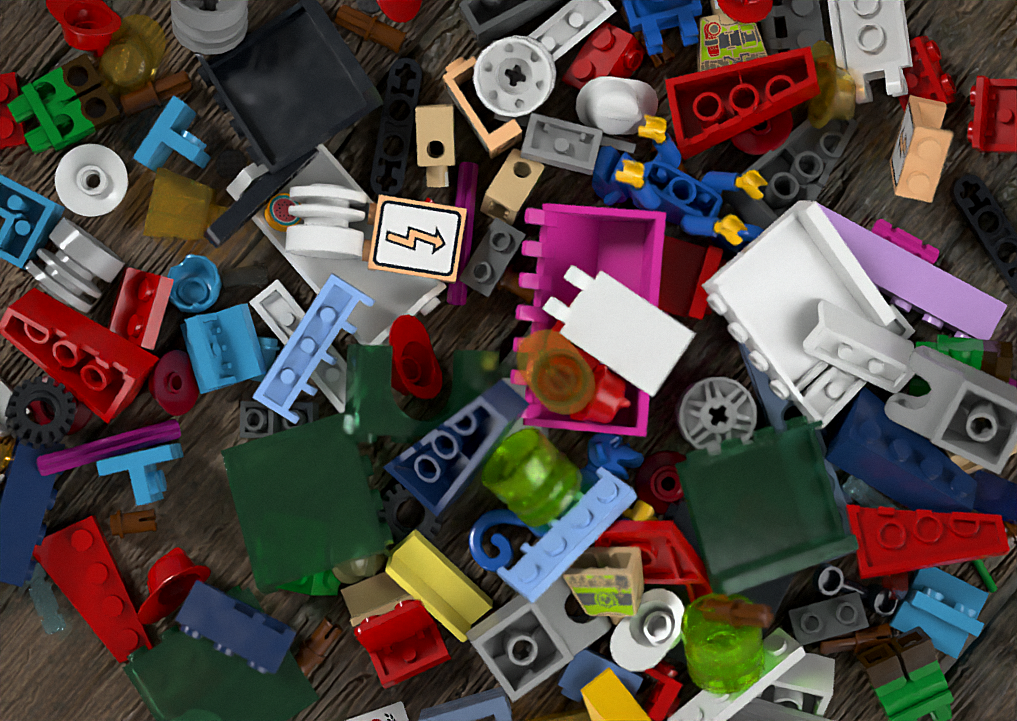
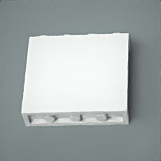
[702,200,896,403]

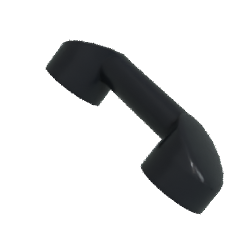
[812,563,899,617]

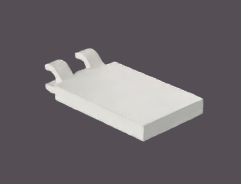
[827,0,913,104]
[543,265,695,396]

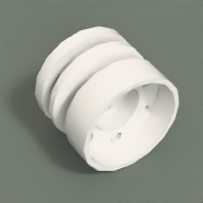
[473,35,557,117]
[285,184,367,260]

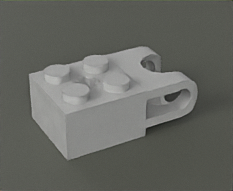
[884,345,1017,475]
[465,573,612,702]

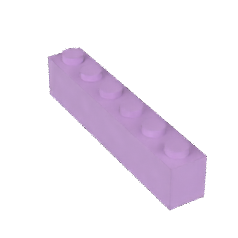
[817,203,1008,340]

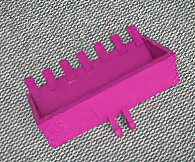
[510,203,669,437]

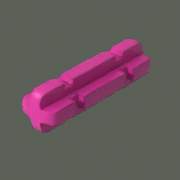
[871,219,940,265]

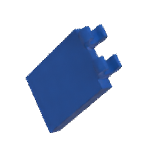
[622,0,702,56]

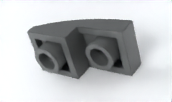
[240,401,319,439]

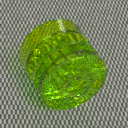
[481,426,582,527]
[680,592,766,694]

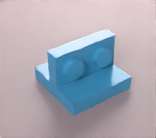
[133,95,211,174]
[180,303,268,394]
[96,443,184,506]
[889,567,989,659]

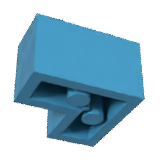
[0,173,66,270]

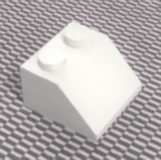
[755,652,835,717]

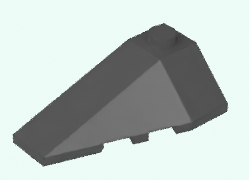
[722,98,858,230]

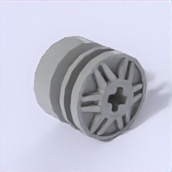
[171,0,248,55]
[25,217,125,313]
[675,377,757,454]

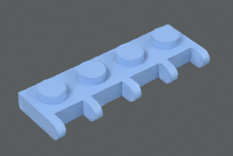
[253,273,375,423]
[496,467,637,604]

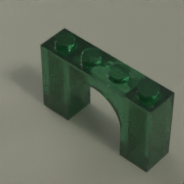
[344,344,499,443]

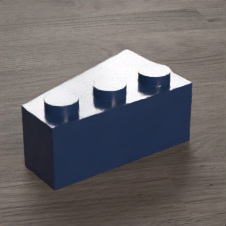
[176,579,297,674]

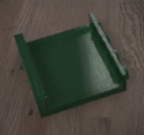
[221,411,394,596]
[675,415,859,595]
[123,585,320,721]

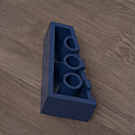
[825,386,978,514]

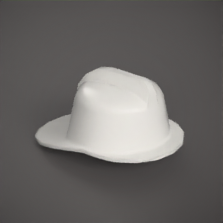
[576,76,658,135]
[610,589,685,671]

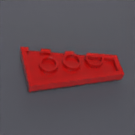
[845,504,1010,579]
[32,515,155,663]

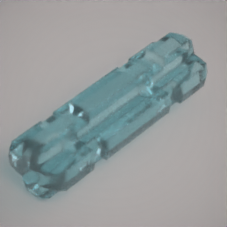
[843,476,900,510]
[24,563,66,635]

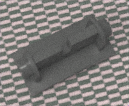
[458,218,527,298]
[788,592,869,645]

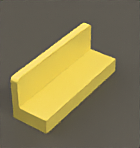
[385,529,493,643]

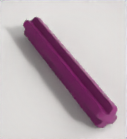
[447,162,478,306]
[37,419,181,476]

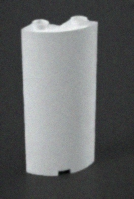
[226,143,447,354]

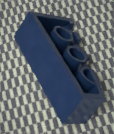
[383,379,530,516]
[0,436,65,587]

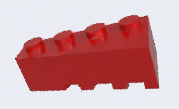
[665,46,821,160]
[0,287,160,424]

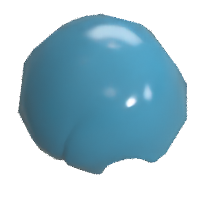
[167,254,222,313]

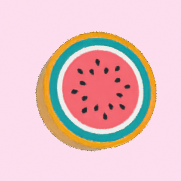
[264,193,302,232]

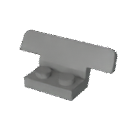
[494,112,636,175]

